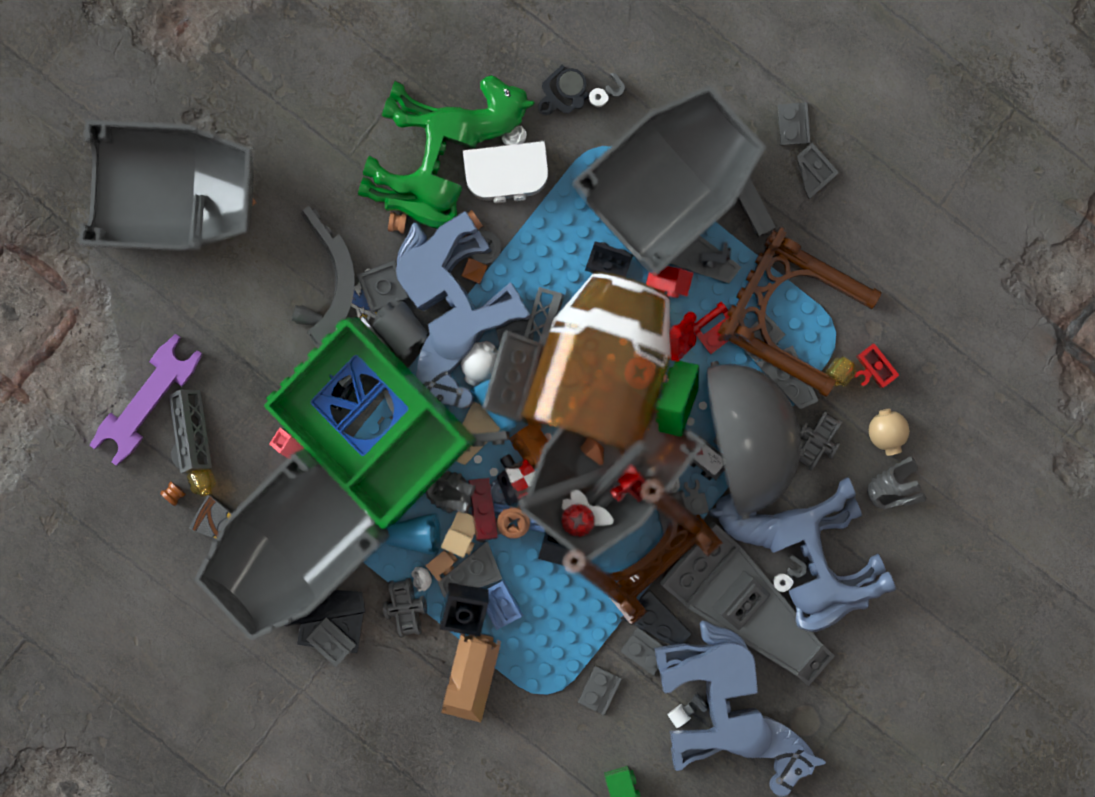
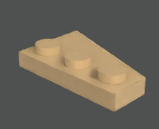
[457,402,500,465]

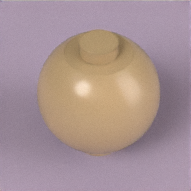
[869,409,910,455]

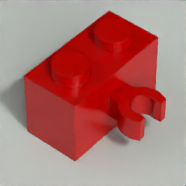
[645,266,694,298]
[854,343,899,388]
[610,464,648,502]

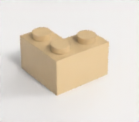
[441,511,476,558]

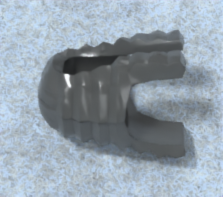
[867,457,927,509]
[426,471,475,514]

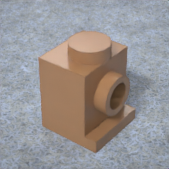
[426,550,458,581]

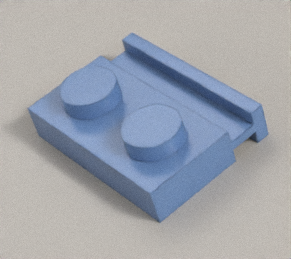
[487,580,524,630]

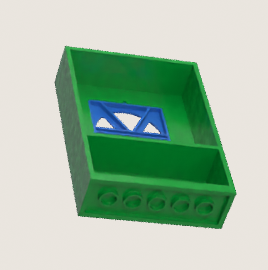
[264,317,477,529]

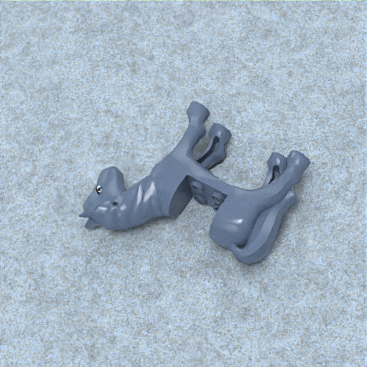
[709,477,896,632]

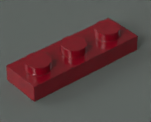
[468,478,498,541]

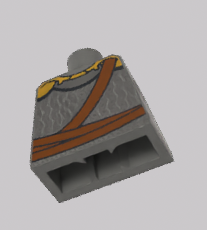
[189,495,232,539]

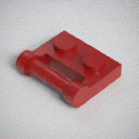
[693,301,729,355]
[669,311,697,361]

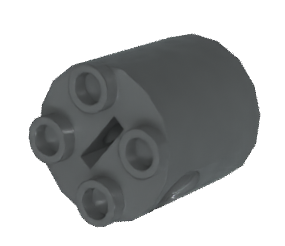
[373,301,429,359]

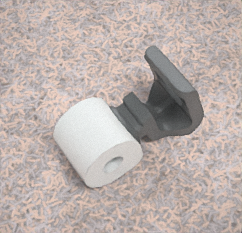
[589,73,625,107]
[773,555,807,592]
[667,692,708,728]

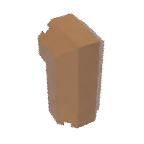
[441,633,501,723]

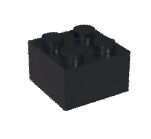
[440,582,489,637]

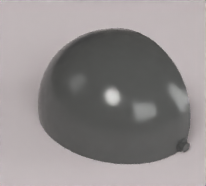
[708,361,801,520]

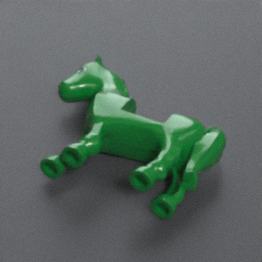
[357,75,535,229]

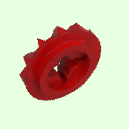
[562,504,595,537]

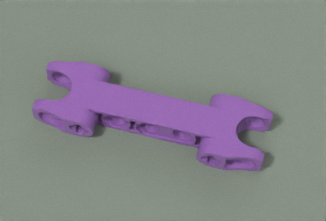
[90,334,203,466]

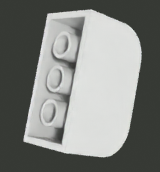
[463,141,548,203]

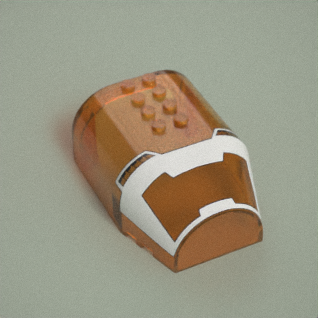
[521,272,671,460]

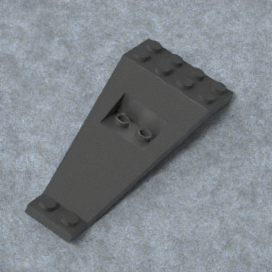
[660,522,835,686]

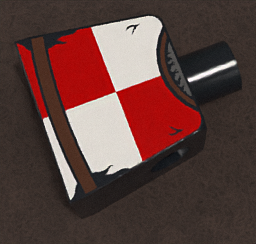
[497,454,535,506]

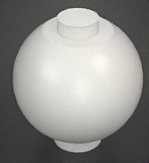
[461,341,498,386]

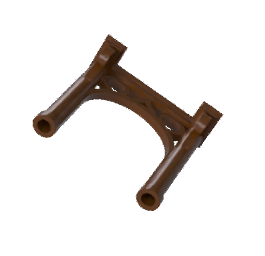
[717,227,882,397]
[565,480,723,625]

